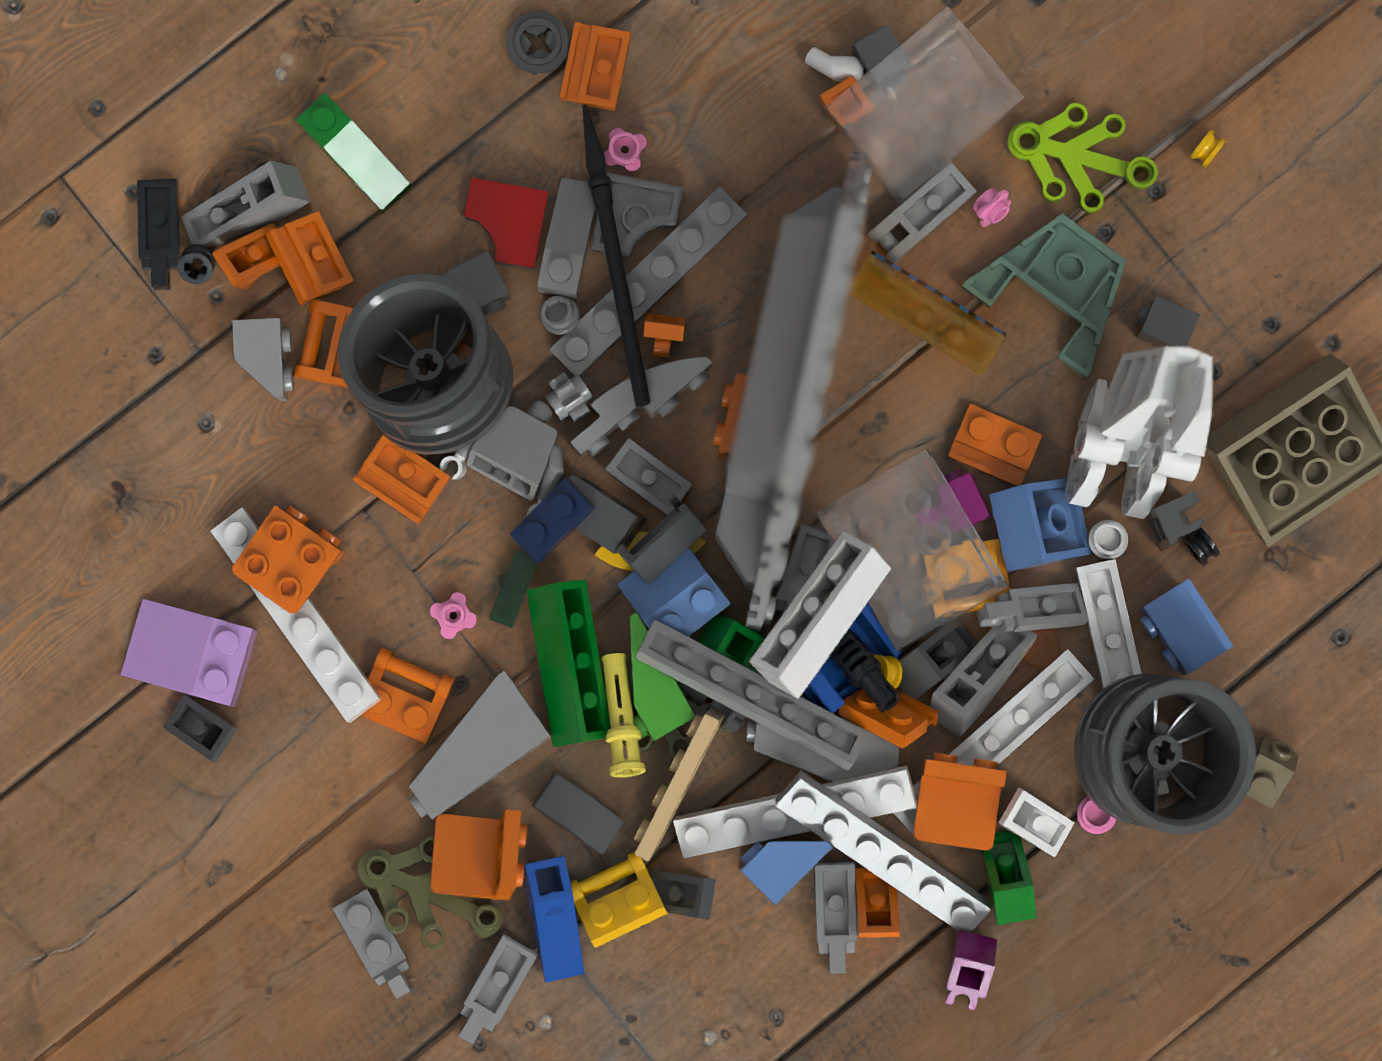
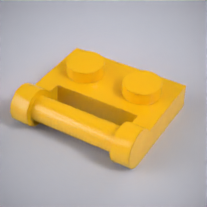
[570,851,667,948]

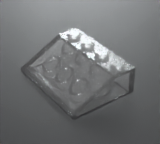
[826,6,1024,205]
[816,449,1009,651]

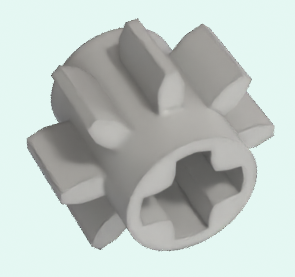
[545,372,594,423]

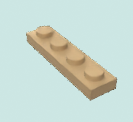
[634,708,725,862]

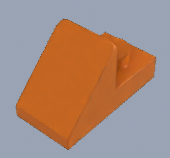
[212,222,280,290]
[855,868,900,938]

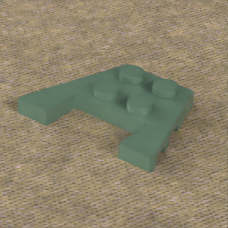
[961,213,1126,379]

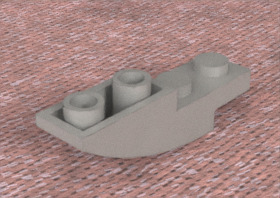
[570,357,712,458]

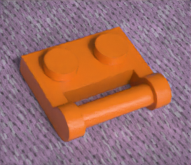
[293,299,354,389]
[360,647,455,744]

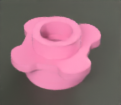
[604,128,647,172]
[973,187,1011,227]
[430,592,477,639]

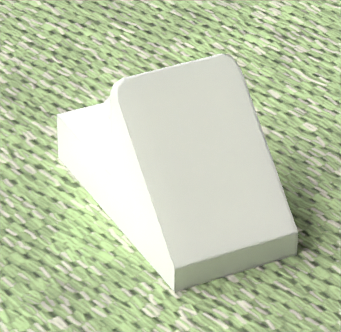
[999,788,1074,857]

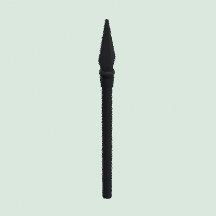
[582,105,651,407]

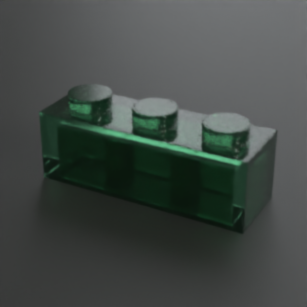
[489,550,539,629]

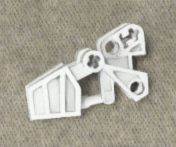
[1065,347,1212,519]

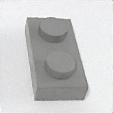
[605,438,693,516]

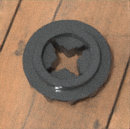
[507,11,569,75]

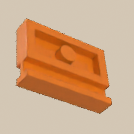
[559,22,632,112]
[265,211,354,305]
[713,373,748,459]
[947,404,1043,487]
[353,435,451,525]
[838,688,939,749]

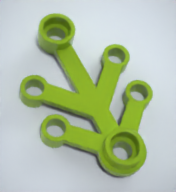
[1007,103,1158,214]

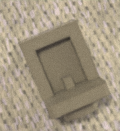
[1246,737,1298,809]

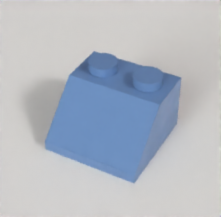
[989,478,1092,572]
[617,548,731,637]
[1139,578,1233,676]
[740,841,832,905]

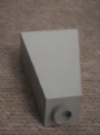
[408,671,551,820]
[746,718,899,782]

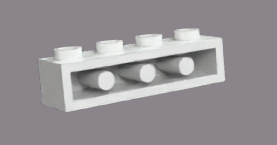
[749,531,891,699]

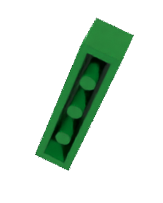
[526,579,610,748]

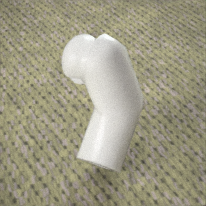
[805,47,865,82]

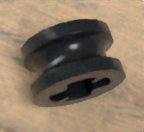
[178,244,216,284]
[1182,527,1220,566]

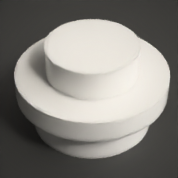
[1088,520,1128,560]

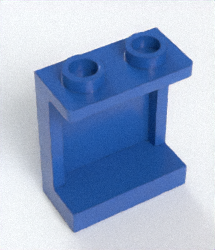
[802,601,902,713]

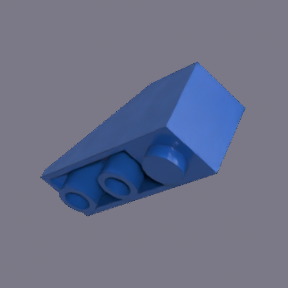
[523,856,585,983]

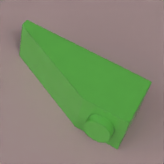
[630,612,696,742]

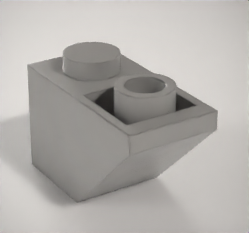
[232,318,294,402]

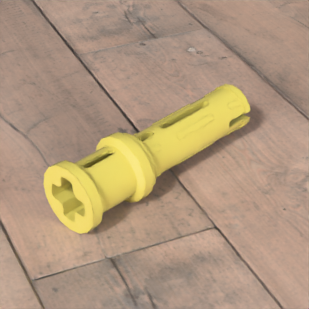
[602,653,646,778]

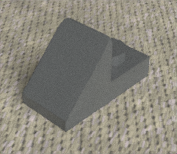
[163,694,238,763]
[649,869,716,920]

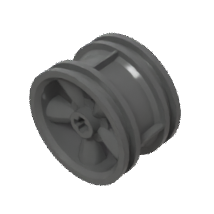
[338,274,513,455]
[1074,673,1256,835]

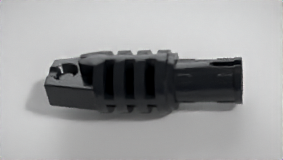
[829,628,901,712]

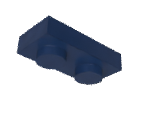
[510,478,596,563]

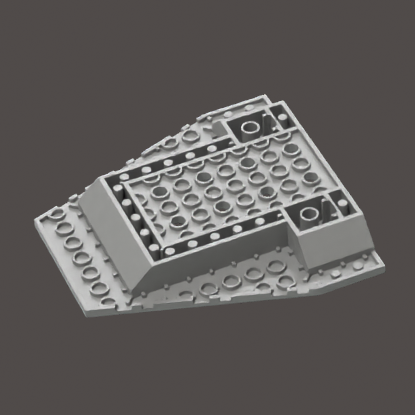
[716,149,873,633]

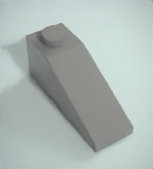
[181,161,311,248]
[537,177,596,301]
[930,624,1037,738]

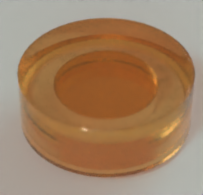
[1023,629,1060,668]

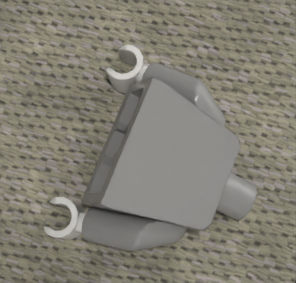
[440,400,564,516]

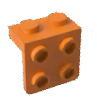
[232,505,346,614]
[913,753,1007,850]
[430,809,527,901]

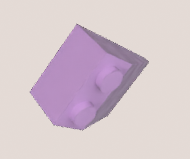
[120,599,258,708]

